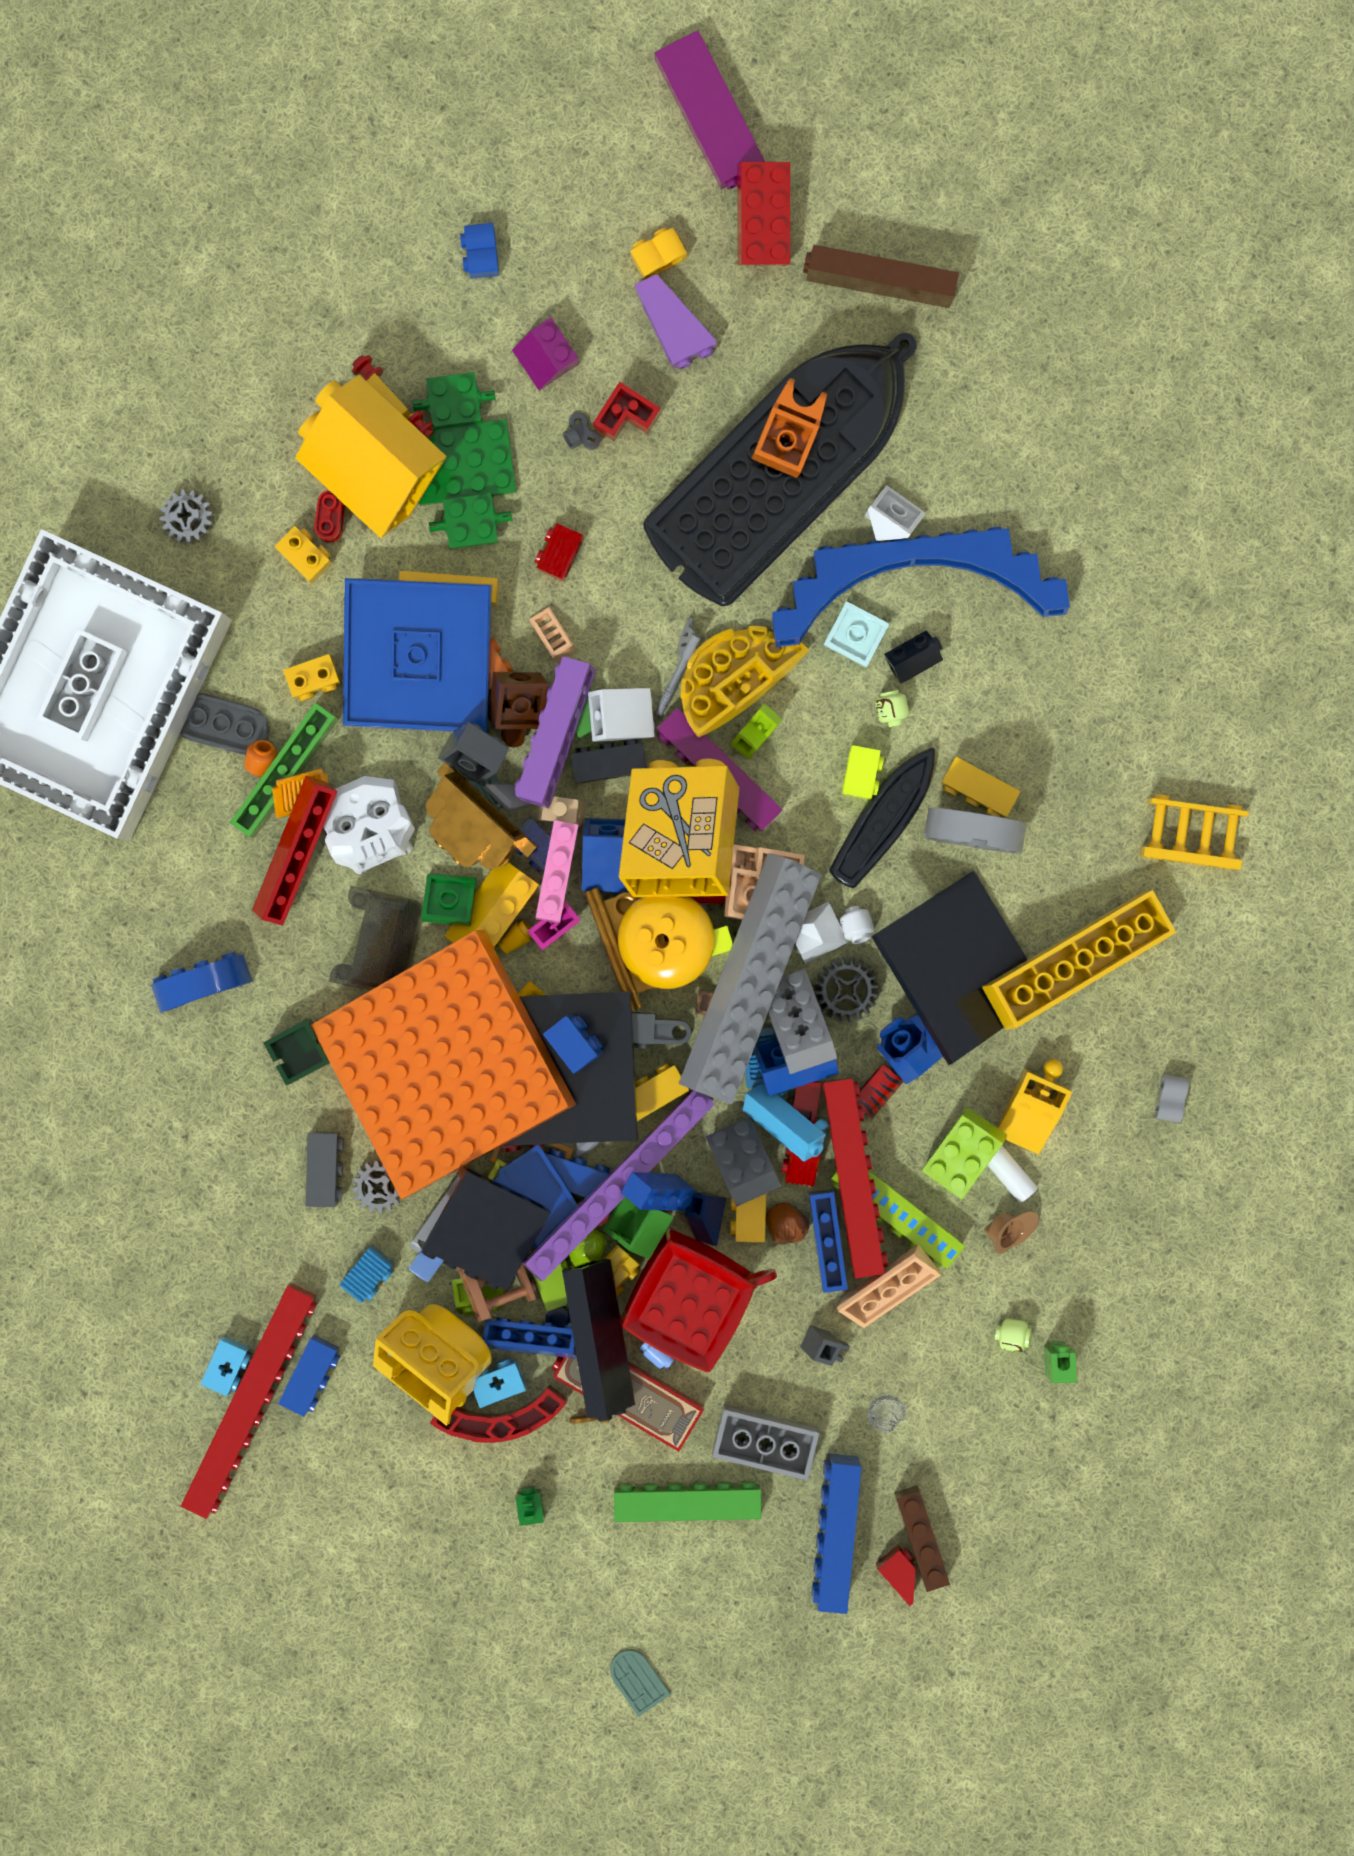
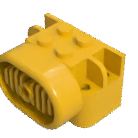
[373,1304,492,1426]

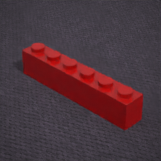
[252,776,338,926]

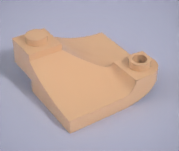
[724,844,805,920]

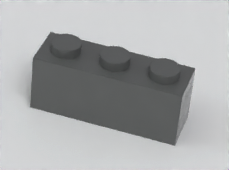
[305,1131,344,1207]

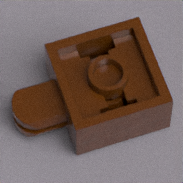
[489,672,548,748]

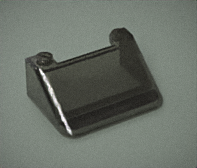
[329,885,423,990]

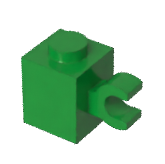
[515,1486,545,1526]

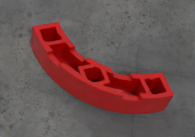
[430,1385,568,1443]

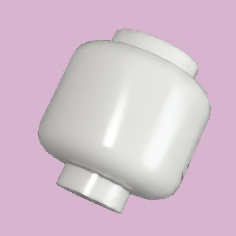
[839,906,875,944]

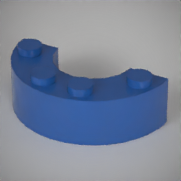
[151,951,253,1013]

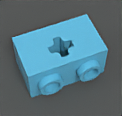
[200,1336,251,1396]
[473,1358,527,1408]

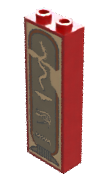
[552,1357,704,1452]

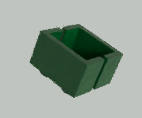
[263,1018,330,1086]

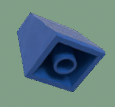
[582,818,629,894]

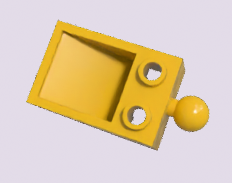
[997,1059,1072,1154]

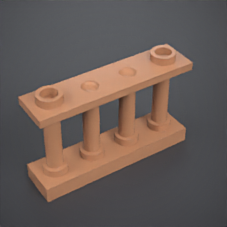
[457,1264,537,1322]

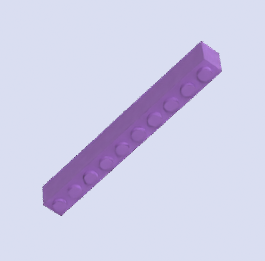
[522,1089,715,1281]

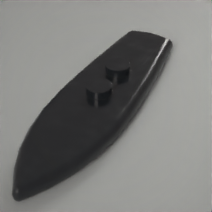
[829,747,935,888]

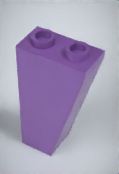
[635,274,717,370]

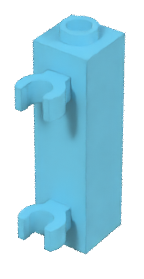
[743,1083,830,1162]

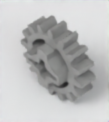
[159,489,214,544]
[352,1160,400,1214]

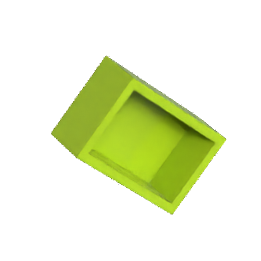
[922,1107,1007,1200]

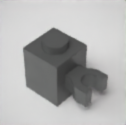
[800,1326,850,1366]

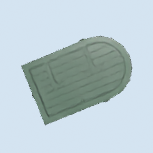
[610,1650,670,1717]

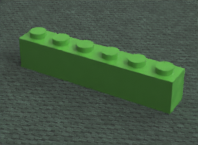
[229,703,339,838]
[614,1481,761,1522]

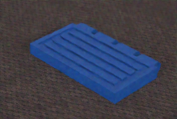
[493,1144,578,1249]

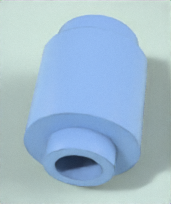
[639,1342,675,1369]

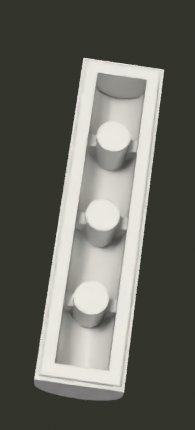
[987,1146,1038,1203]

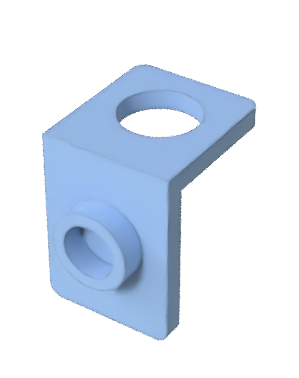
[409,1250,444,1282]

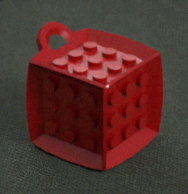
[620,1229,777,1373]

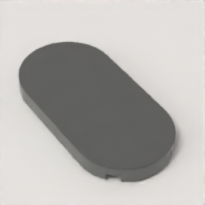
[180,693,270,755]

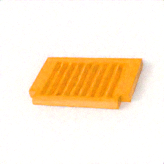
[272,768,329,818]

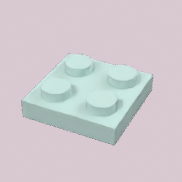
[823,601,889,668]

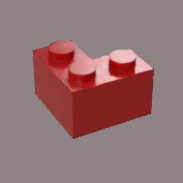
[593,381,661,441]

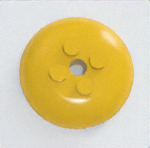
[618,896,715,989]

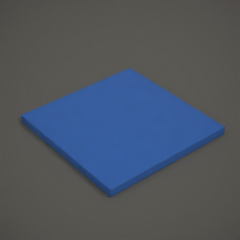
[343,578,492,733]

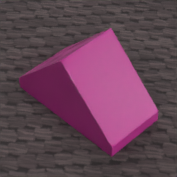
[527,901,581,951]

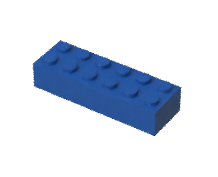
[811,1454,862,1614]

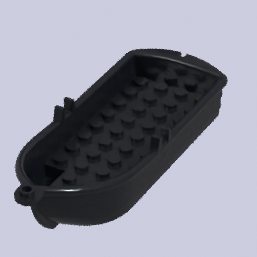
[643,333,916,606]

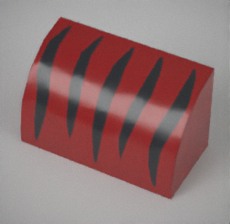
[856,1064,903,1119]

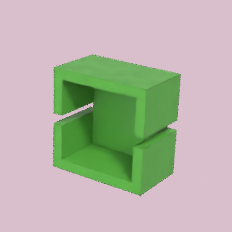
[602,1197,674,1259]

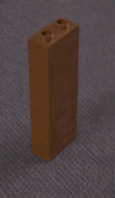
[803,244,959,308]

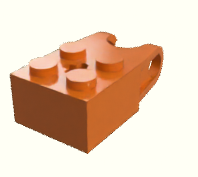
[751,378,827,478]

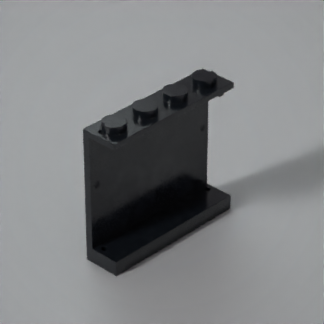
[417,1165,551,1290]

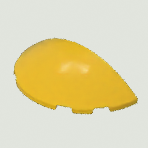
[680,626,809,737]

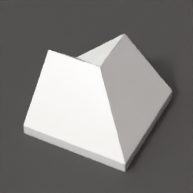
[865,485,926,541]
[795,902,848,965]

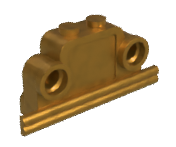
[426,763,538,869]
[584,888,669,1011]

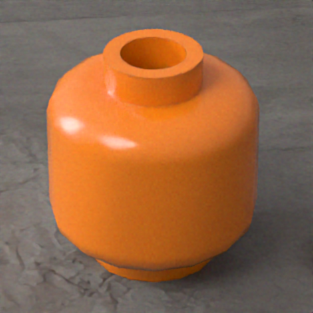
[244,740,278,777]

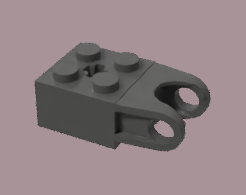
[632,1012,691,1048]

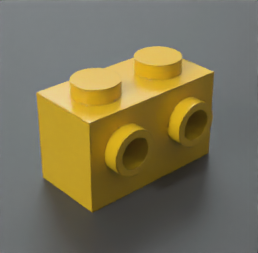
[274,526,333,584]
[283,654,342,702]

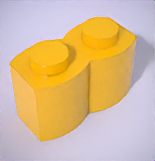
[630,227,687,280]

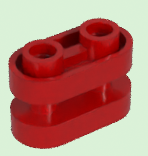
[314,490,346,543]

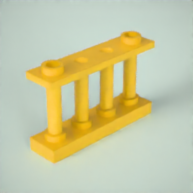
[1140,794,1249,870]

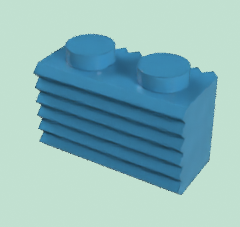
[339,1245,394,1304]

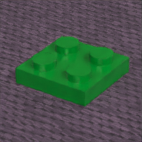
[421,873,476,926]

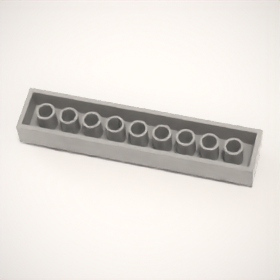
[678,853,822,1105]

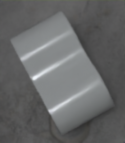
[1154,1073,1189,1123]

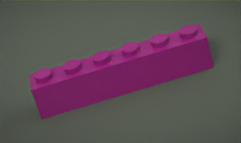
[657,708,783,832]

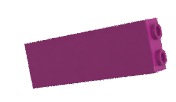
[654,30,765,190]

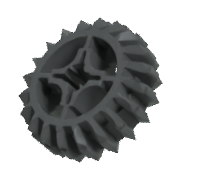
[814,957,879,1022]

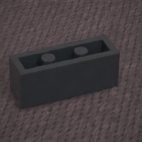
[570,739,647,784]

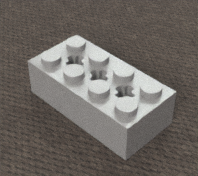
[768,969,837,1074]
[712,1404,820,1481]

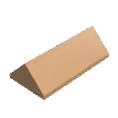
[837,1244,941,1328]

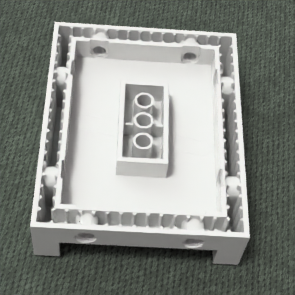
[0,529,232,841]

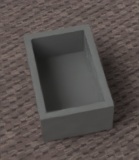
[705,1116,782,1207]

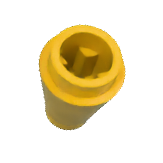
[499,920,532,954]

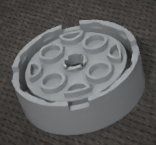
[924,808,1027,854]

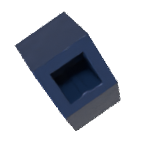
[685,1191,727,1246]

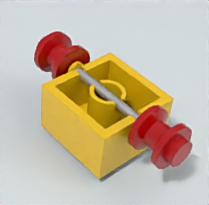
[352,355,434,439]

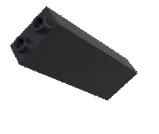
[562,1259,635,1421]

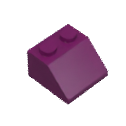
[512,317,579,391]

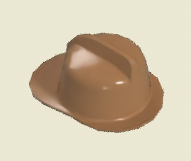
[984,1211,1039,1254]

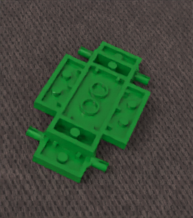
[412,372,516,550]

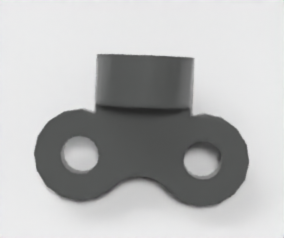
[563,412,600,450]

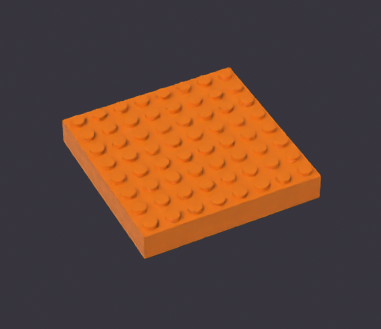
[311,930,576,1199]

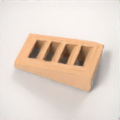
[529,606,576,663]

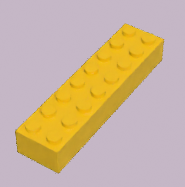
[982,890,1176,1030]

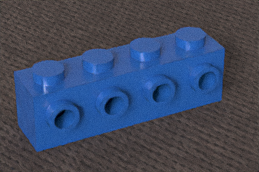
[482,1317,577,1359]

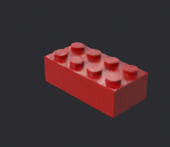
[737,162,790,265]

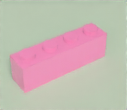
[535,820,578,924]

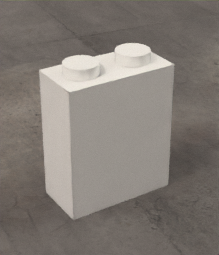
[588,688,655,742]

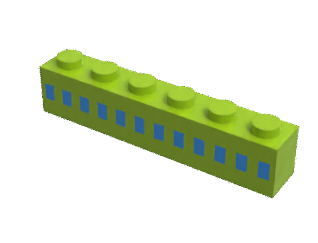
[830,1170,965,1269]

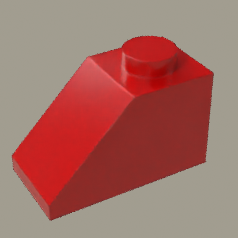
[876,1545,916,1606]

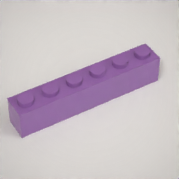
[515,656,596,809]

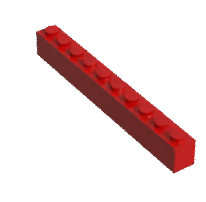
[180,1283,318,1519]

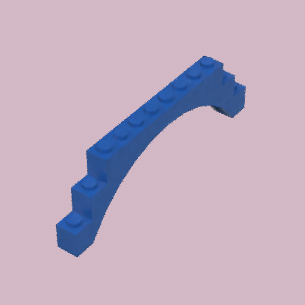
[772,527,1070,647]

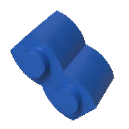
[460,223,499,279]

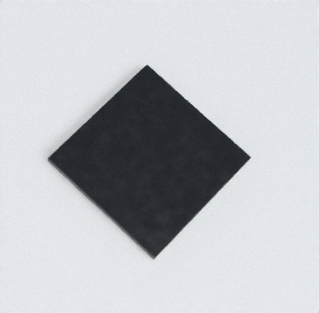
[871,871,1027,1065]
[503,991,638,1146]

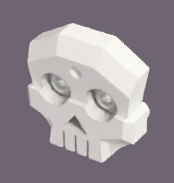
[323,776,415,874]

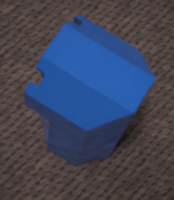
[877,1013,943,1084]

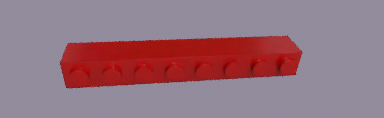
[822,1077,888,1279]

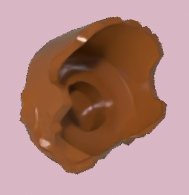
[766,1202,809,1245]

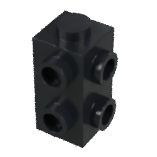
[884,630,943,684]

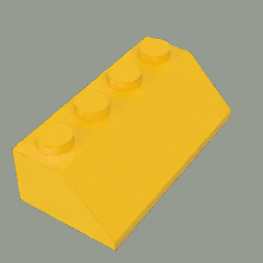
[444,863,540,949]

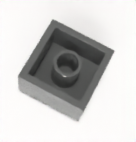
[438,722,509,784]

